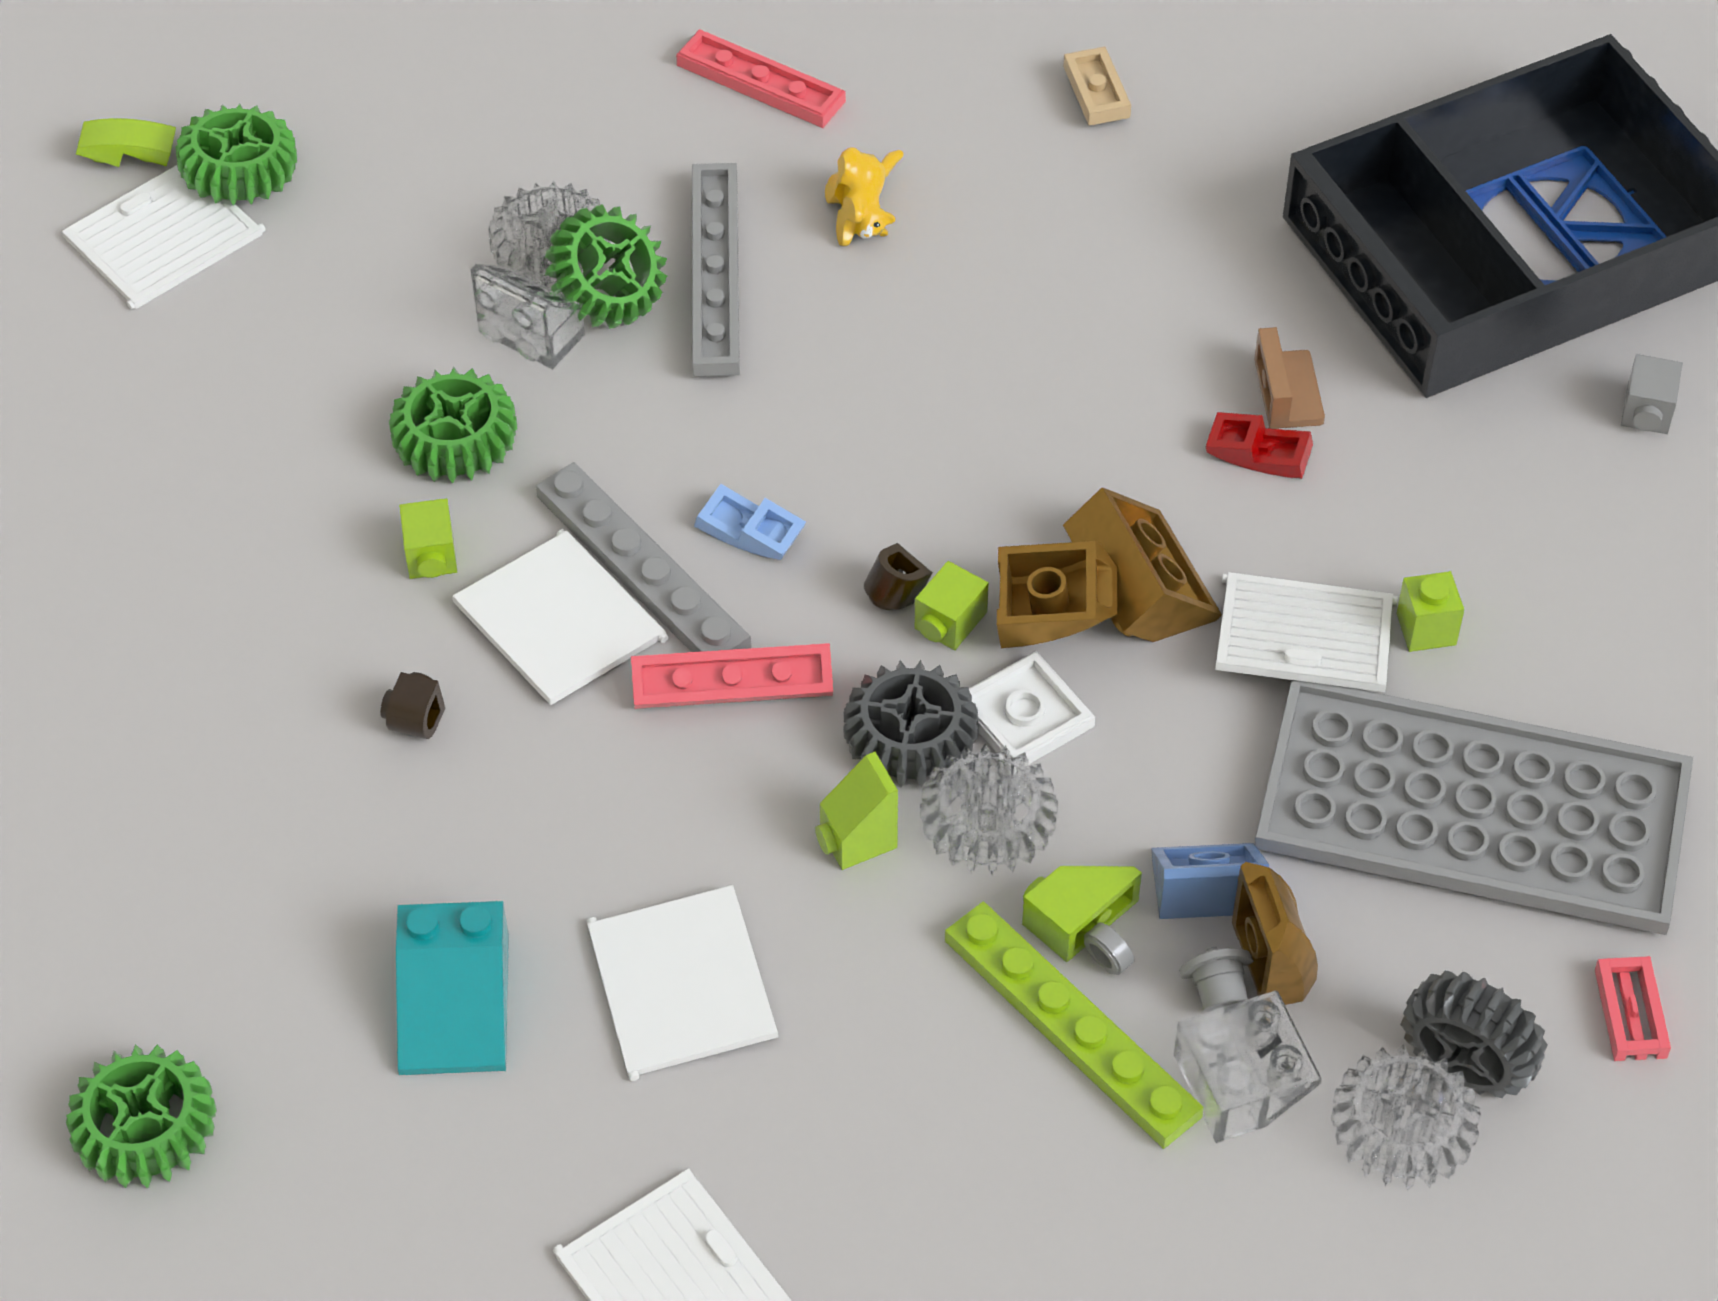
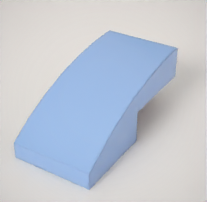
[694,484,806,560]

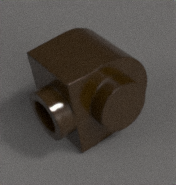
[863,543,933,610]
[380,672,446,739]

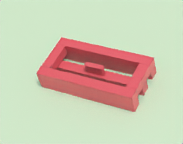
[1595,956,1671,1061]

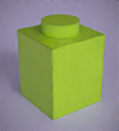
[399,498,458,579]
[914,561,989,650]
[1396,571,1465,652]

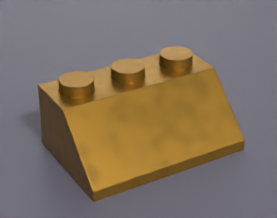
[1063,487,1222,642]

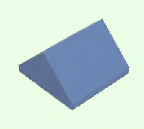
[1151,843,1269,919]

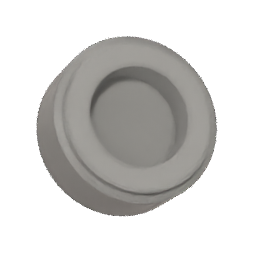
[1084,922,1134,975]

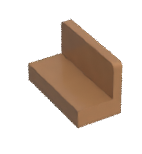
[1254,327,1325,429]

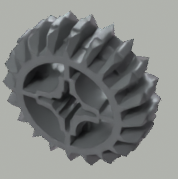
[843,660,978,788]
[1400,970,1548,1098]

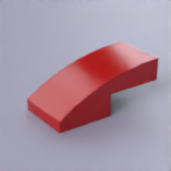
[1205,412,1313,479]

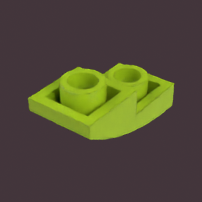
[76,118,176,167]

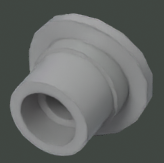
[1179,947,1254,1012]

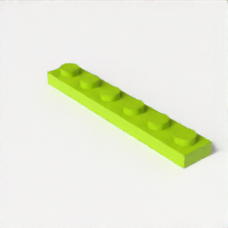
[945,901,1204,1149]

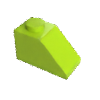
[815,752,898,870]
[1022,866,1142,962]

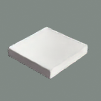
[969,651,1095,773]

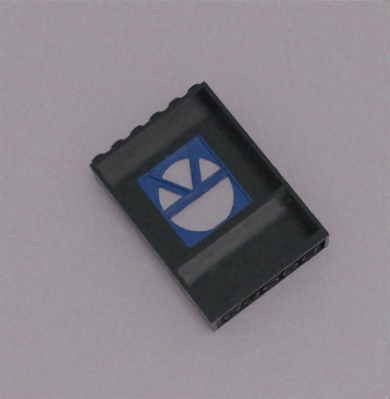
[1283,34,1718,398]

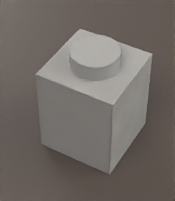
[1621,354,1683,434]

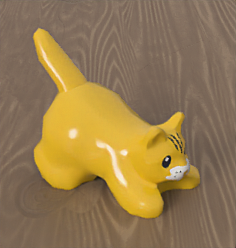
[825,147,904,246]

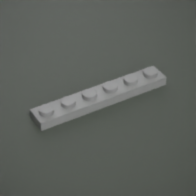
[692,163,740,376]
[536,462,751,652]

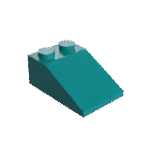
[396,901,509,1075]

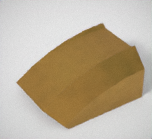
[996,541,1117,649]
[1232,862,1318,1010]

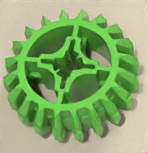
[176,103,297,206]
[544,204,667,329]
[389,367,518,483]
[66,1044,217,1188]

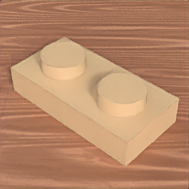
[1063,46,1131,126]

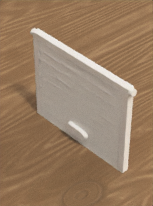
[62,165,266,310]
[452,529,668,705]
[1215,572,1398,692]
[587,885,778,1081]
[553,1168,791,1301]

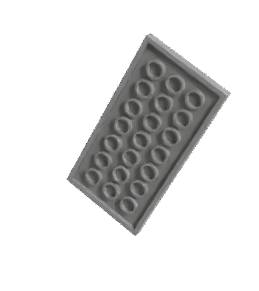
[1254,680,1693,935]

